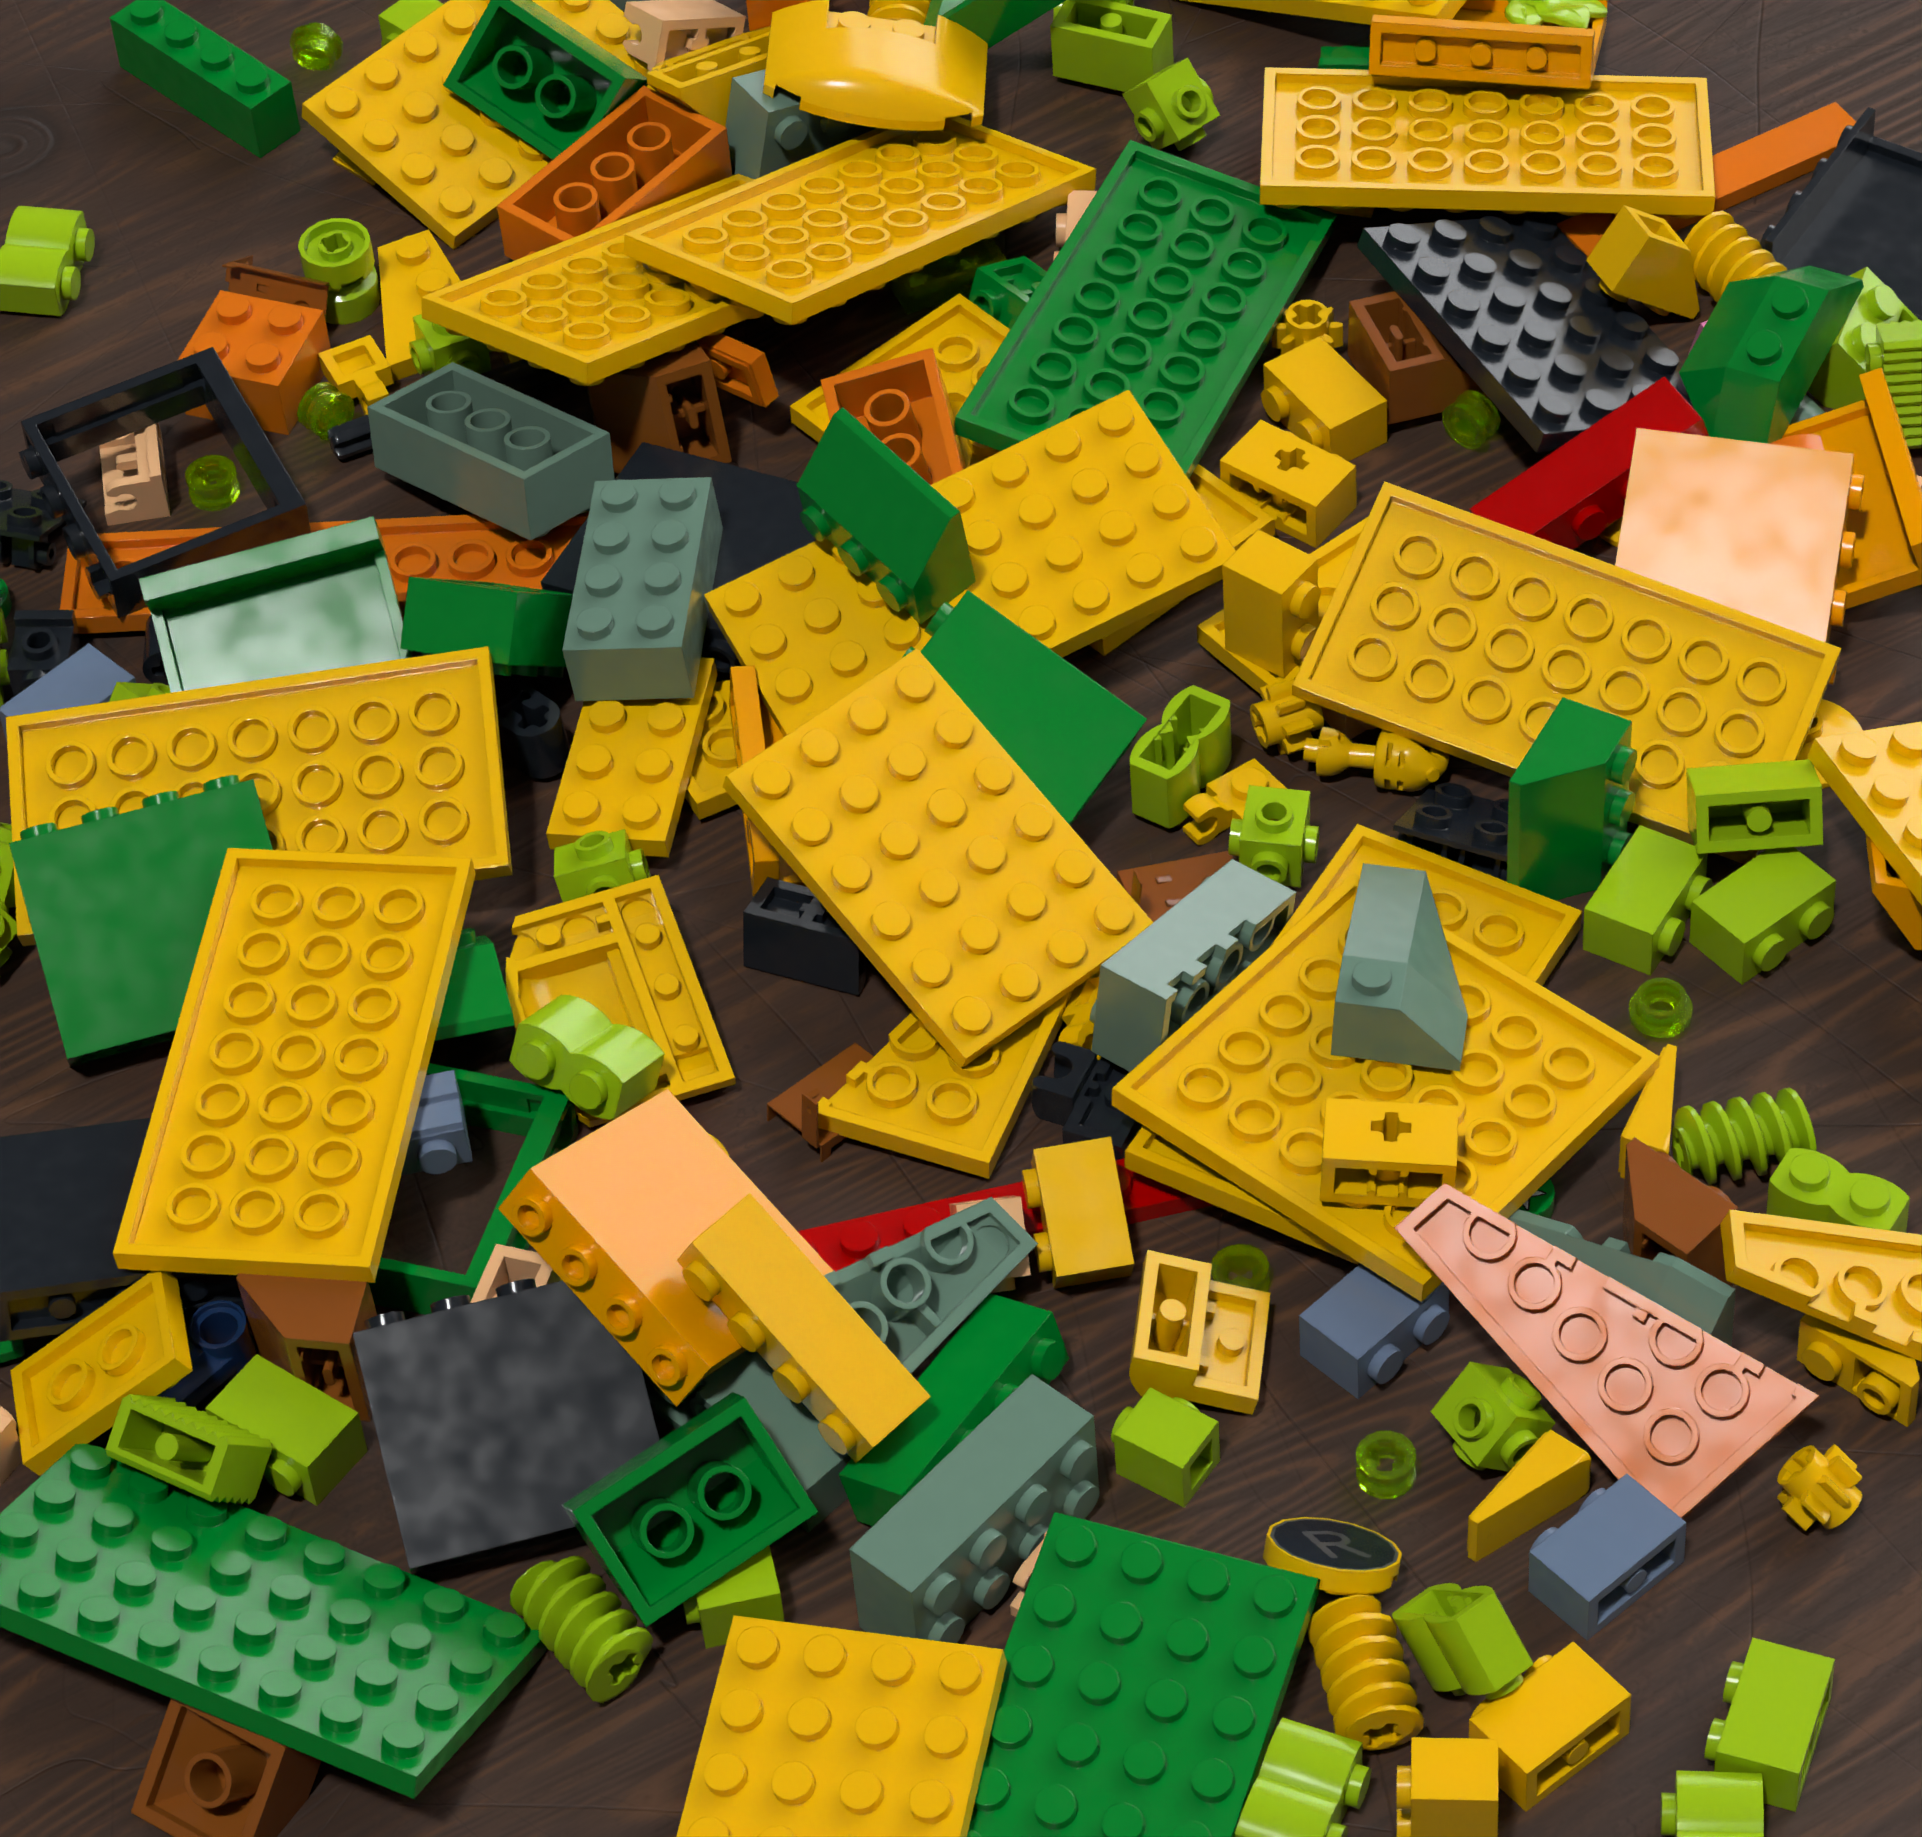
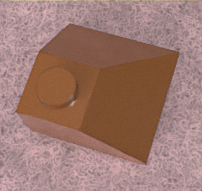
[131,1698,321,1837]

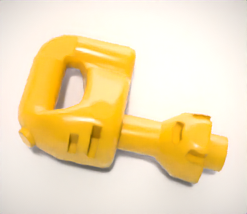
[1303,727,1451,792]

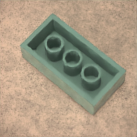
[367,362,615,540]
[562,477,723,701]
[849,1374,1100,1643]

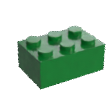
[400,577,573,678]

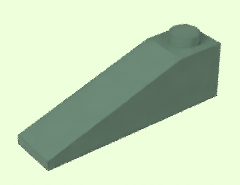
[1331,863,1468,1071]
[824,1197,1038,1373]
[1508,1209,1736,1347]

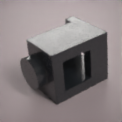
[7,610,83,697]

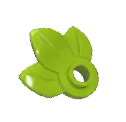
[1504,0,1608,28]

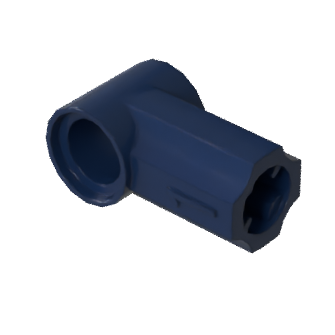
[157,1300,259,1407]

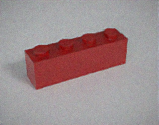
[1470,376,1709,550]

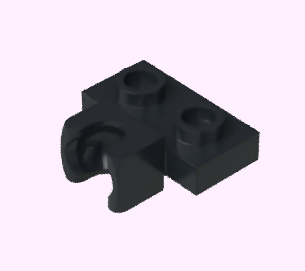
[1031,1041,1143,1160]

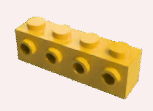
[677,1193,931,1463]

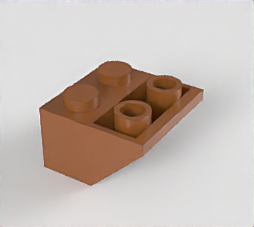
[1348,291,1491,425]
[586,340,732,473]
[1622,1137,1738,1287]
[236,1273,377,1422]

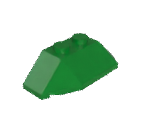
[1679,266,1864,444]

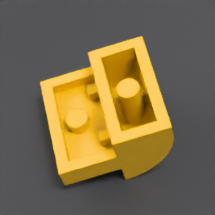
[1129,1250,1271,1415]

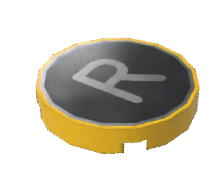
[1263,1517,1402,1596]

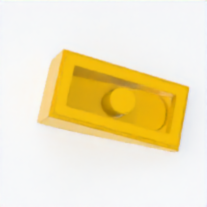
[1618,1044,1677,1179]
[1467,1429,1591,1562]

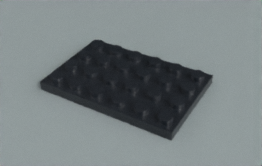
[1357,212,1692,453]

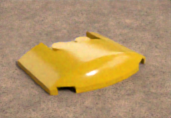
[763,0,988,131]
[505,875,736,1127]

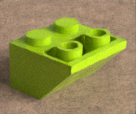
[1808,267,1919,409]

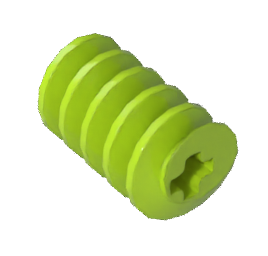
[1672,1087,1817,1185]
[510,1556,653,1703]

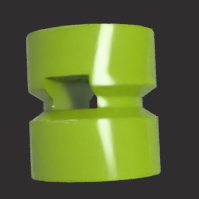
[298,218,381,325]

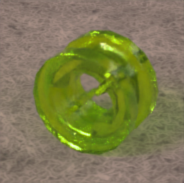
[297,382,355,440]
[1442,390,1500,449]
[185,455,240,511]
[1211,1244,1270,1292]
[1356,1430,1416,1499]

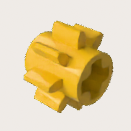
[1272,300,1343,355]
[1250,678,1324,755]
[1777,1444,1862,1530]

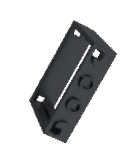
[18,347,311,618]

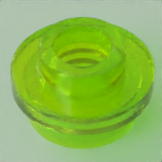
[290,22,344,71]
[1629,978,1693,1038]

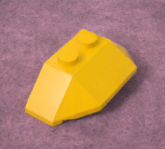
[646,26,770,126]

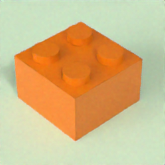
[178,290,331,435]

